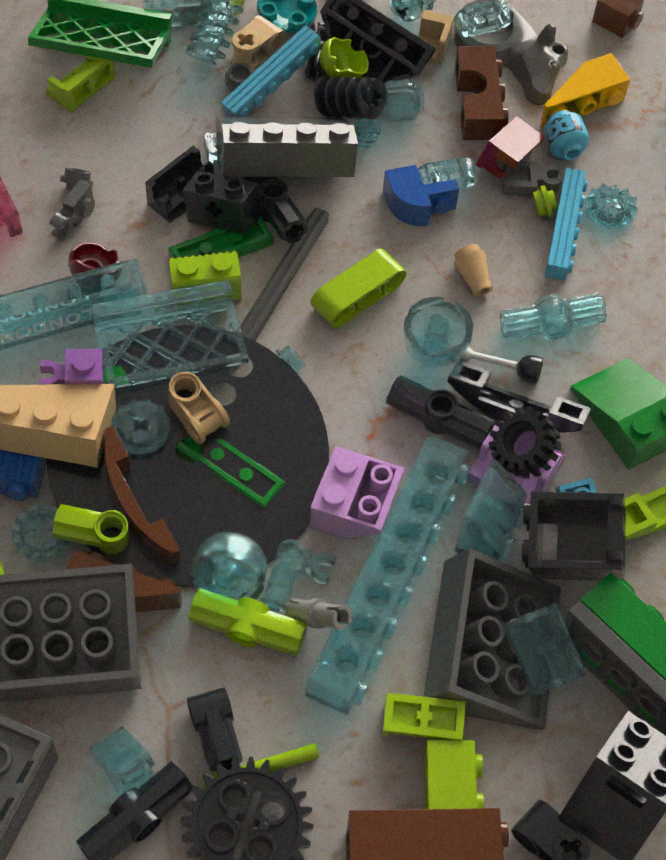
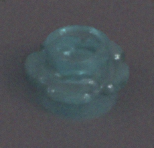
[352,118,381,148]
[275,345,305,375]

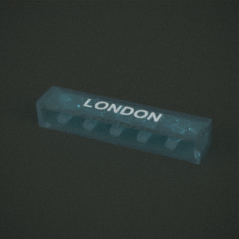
[0,258,149,350]

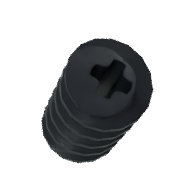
[314,76,387,120]

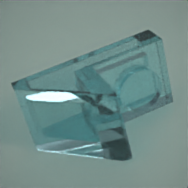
[89,726,156,796]

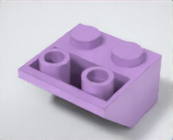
[310,446,405,538]

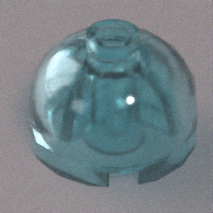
[403,296,474,368]
[190,532,267,599]

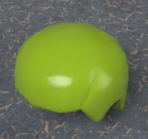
[319,37,369,78]

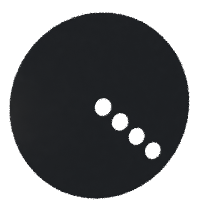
[46,325,329,586]

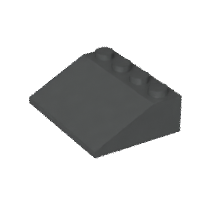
[216,116,358,177]
[423,548,561,730]
[0,564,142,702]

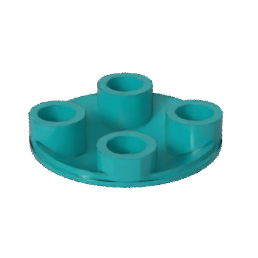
[257,0,318,33]

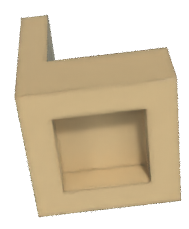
[419,9,454,64]

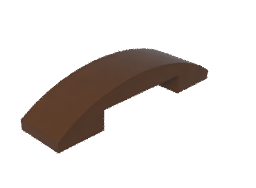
[105,426,180,565]

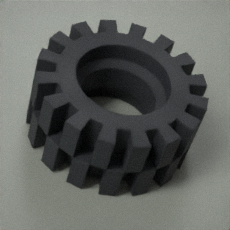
[489,407,561,479]

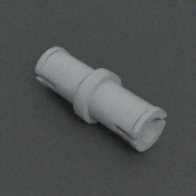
[285,597,352,630]

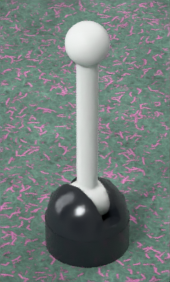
[459,347,544,385]

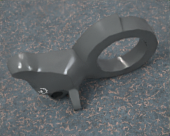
[453,0,568,106]

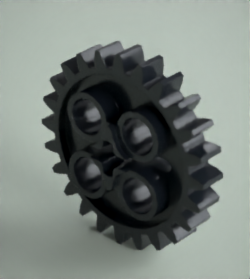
[181,757,314,860]

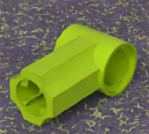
[52,504,129,554]

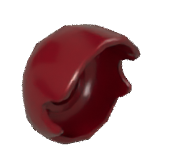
[68,242,122,288]

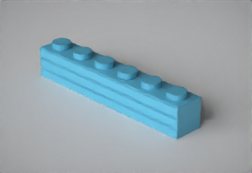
[221,25,322,117]
[545,167,588,280]

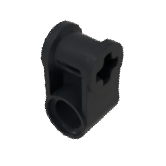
[511,800,590,860]

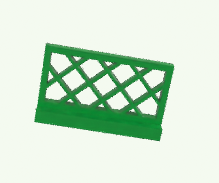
[28,0,172,68]

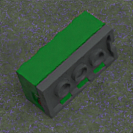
[556,572,666,736]

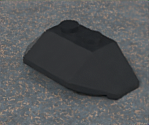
[320,0,437,88]

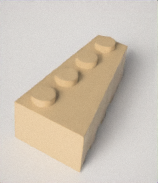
[0,384,116,467]

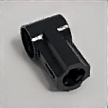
[187,687,243,771]

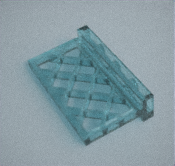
[91,280,249,388]

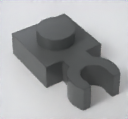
[502,161,560,195]
[49,179,95,240]

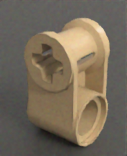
[231,16,286,71]
[168,372,230,444]

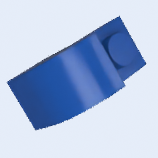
[383,165,459,226]

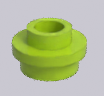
[533,185,558,218]

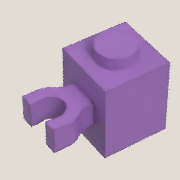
[40,349,104,385]

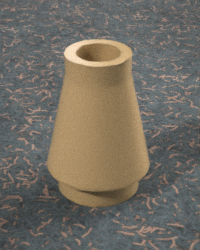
[454,244,493,297]

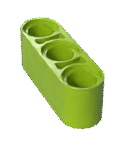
[310,248,407,328]

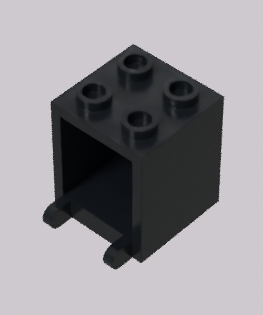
[522,491,626,581]
[558,711,666,860]

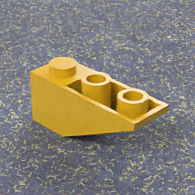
[540,53,630,128]

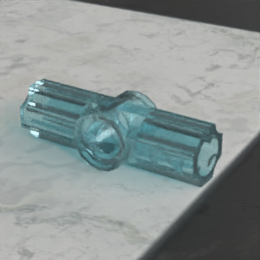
[499,293,607,341]

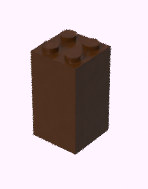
[345,808,509,860]

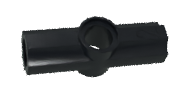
[241,177,308,244]
[386,375,495,449]
[76,761,193,860]

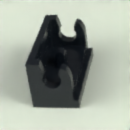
[145,145,215,223]

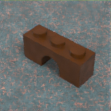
[454,46,509,140]

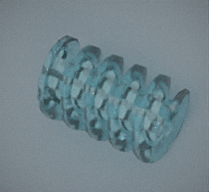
[186,0,243,65]

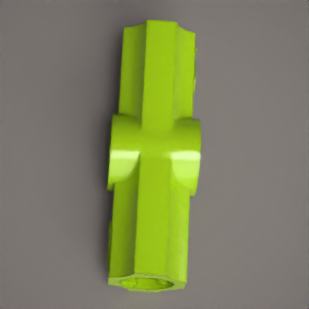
[188,588,307,657]

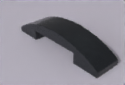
[447,360,591,433]

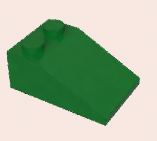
[570,358,666,470]

